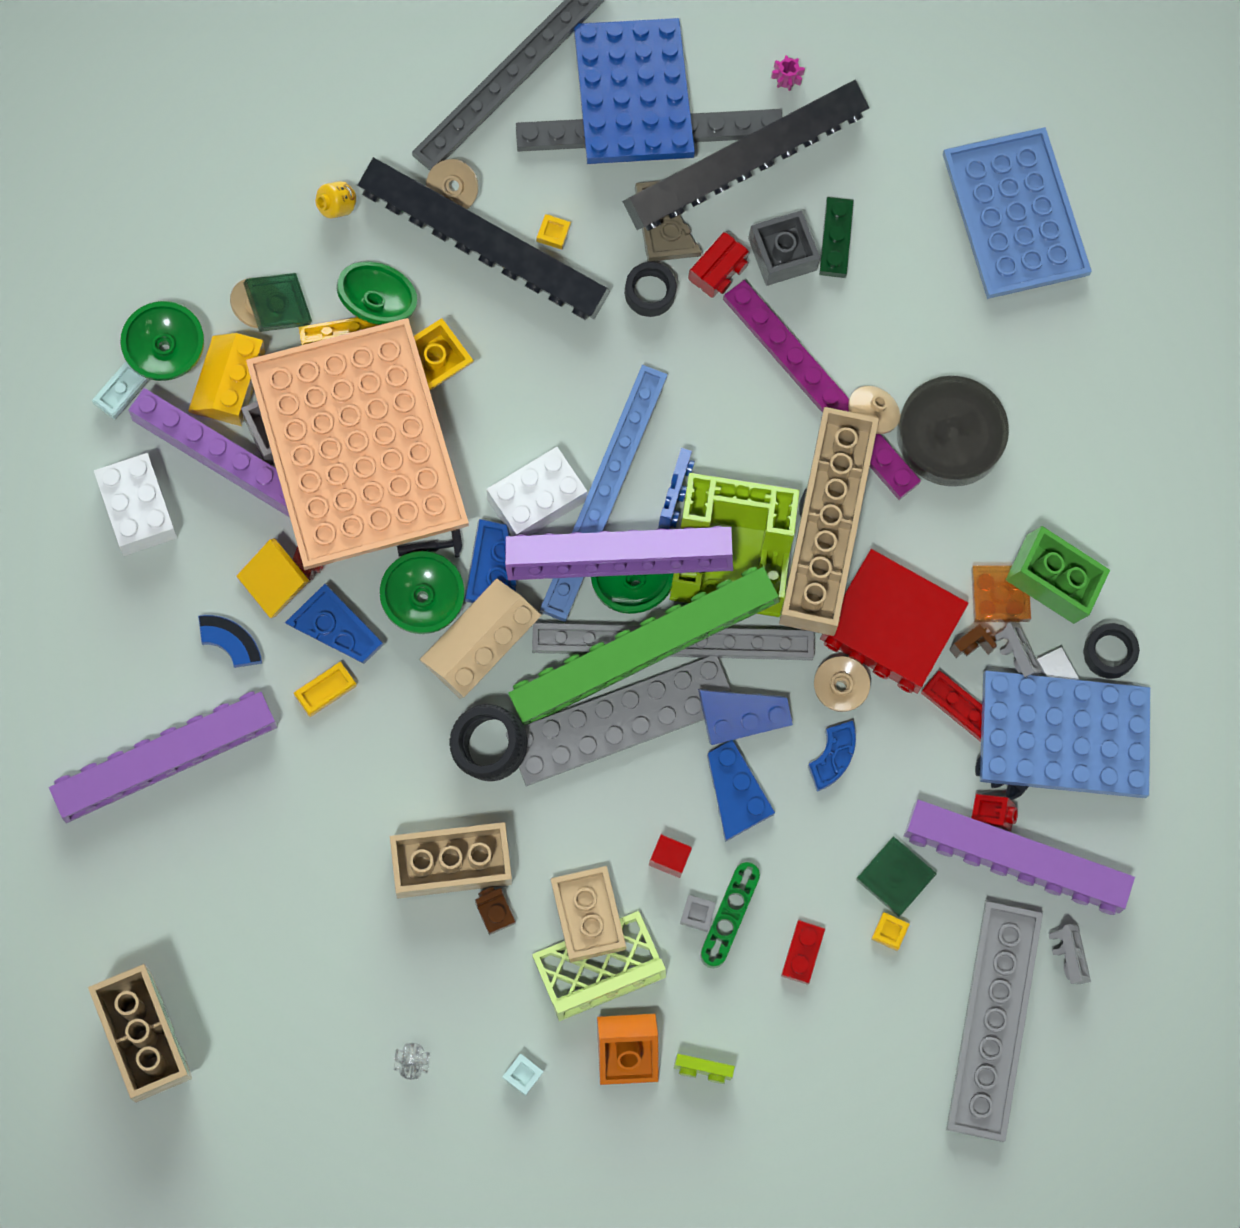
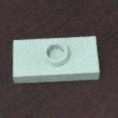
[92,362,149,420]

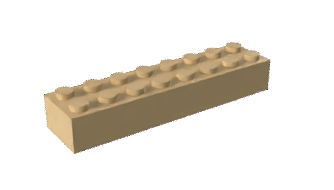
[779,407,879,636]

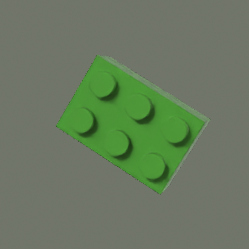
[1006,526,1110,624]

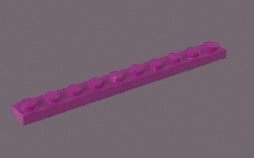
[723,280,921,500]

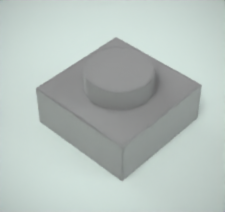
[680,895,716,932]

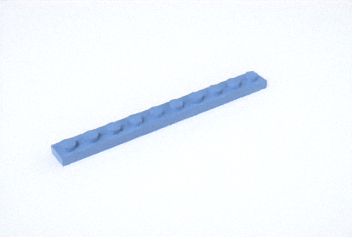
[540,365,668,622]

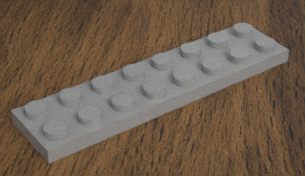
[506,656,732,787]
[946,901,1043,1142]

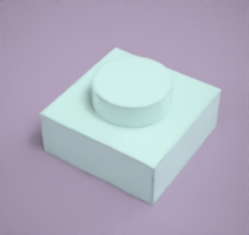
[502,1053,544,1096]

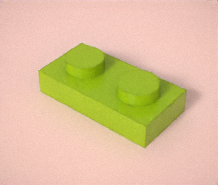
[674,1053,735,1084]

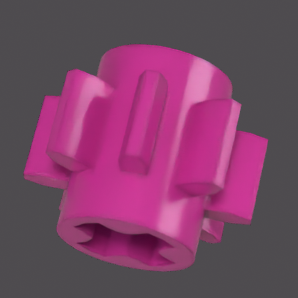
[771,55,805,91]

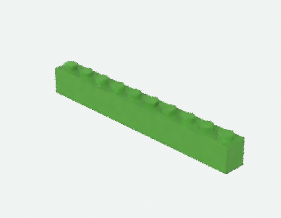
[508,567,780,725]

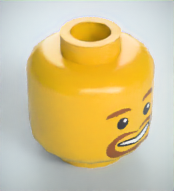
[315,181,356,219]

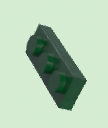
[819,197,854,278]

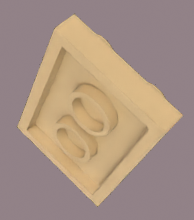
[551,866,626,963]

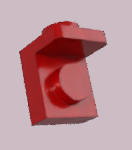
[971,794,1018,832]

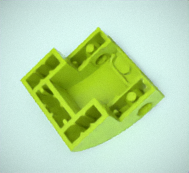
[669,473,799,617]

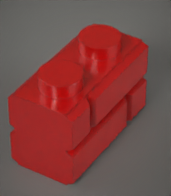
[688,232,749,298]

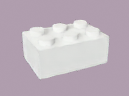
[487,447,587,536]
[94,453,177,556]

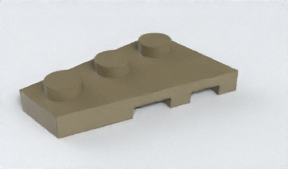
[635,181,702,262]

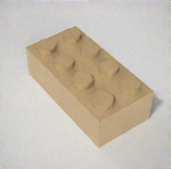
[390,822,512,899]

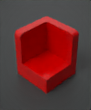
[649,834,692,878]

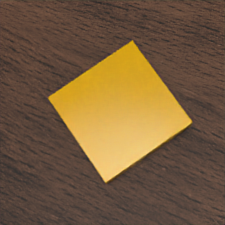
[236,538,309,618]

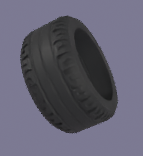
[449,704,528,781]

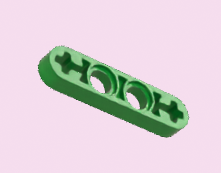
[700,862,760,968]

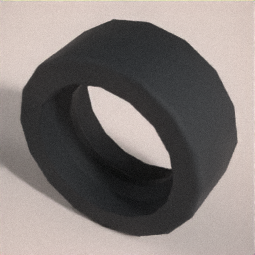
[624,262,677,317]
[1083,623,1140,679]

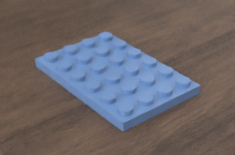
[942,127,1092,299]
[980,671,1150,798]

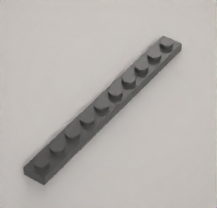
[412,0,604,170]
[516,109,782,152]

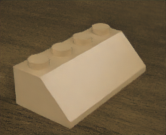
[419,579,542,699]

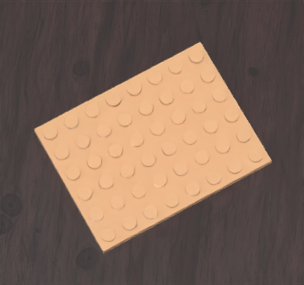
[246,318,469,570]

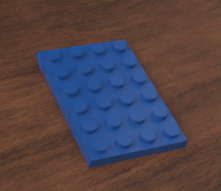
[574,18,695,164]

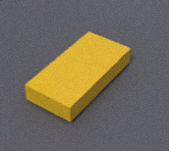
[293,661,357,717]

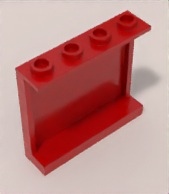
[820,549,969,694]

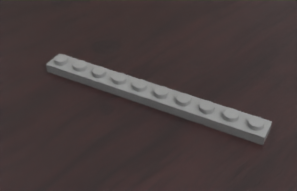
[532,623,814,661]

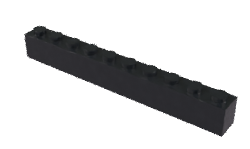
[622,79,869,231]
[357,157,610,320]

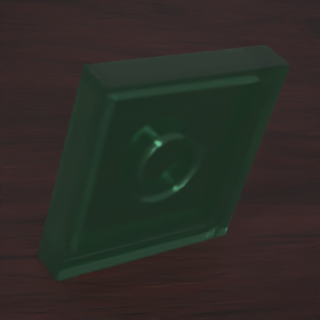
[243,273,312,332]
[856,836,937,917]

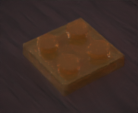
[971,566,1031,622]

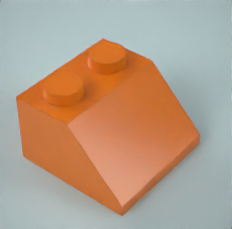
[597,1014,658,1085]

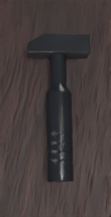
[397,529,463,558]

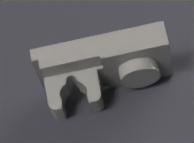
[994,622,1042,677]
[1049,924,1091,985]

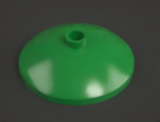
[336,261,417,325]
[120,301,204,381]
[379,551,464,634]
[591,573,674,614]

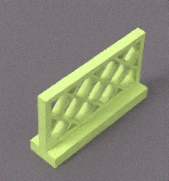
[532,911,666,1021]

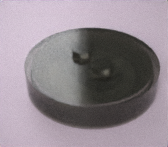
[897,376,1009,487]

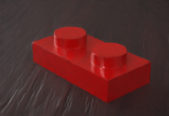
[781,920,825,985]

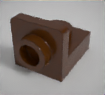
[949,624,997,658]
[475,887,516,935]

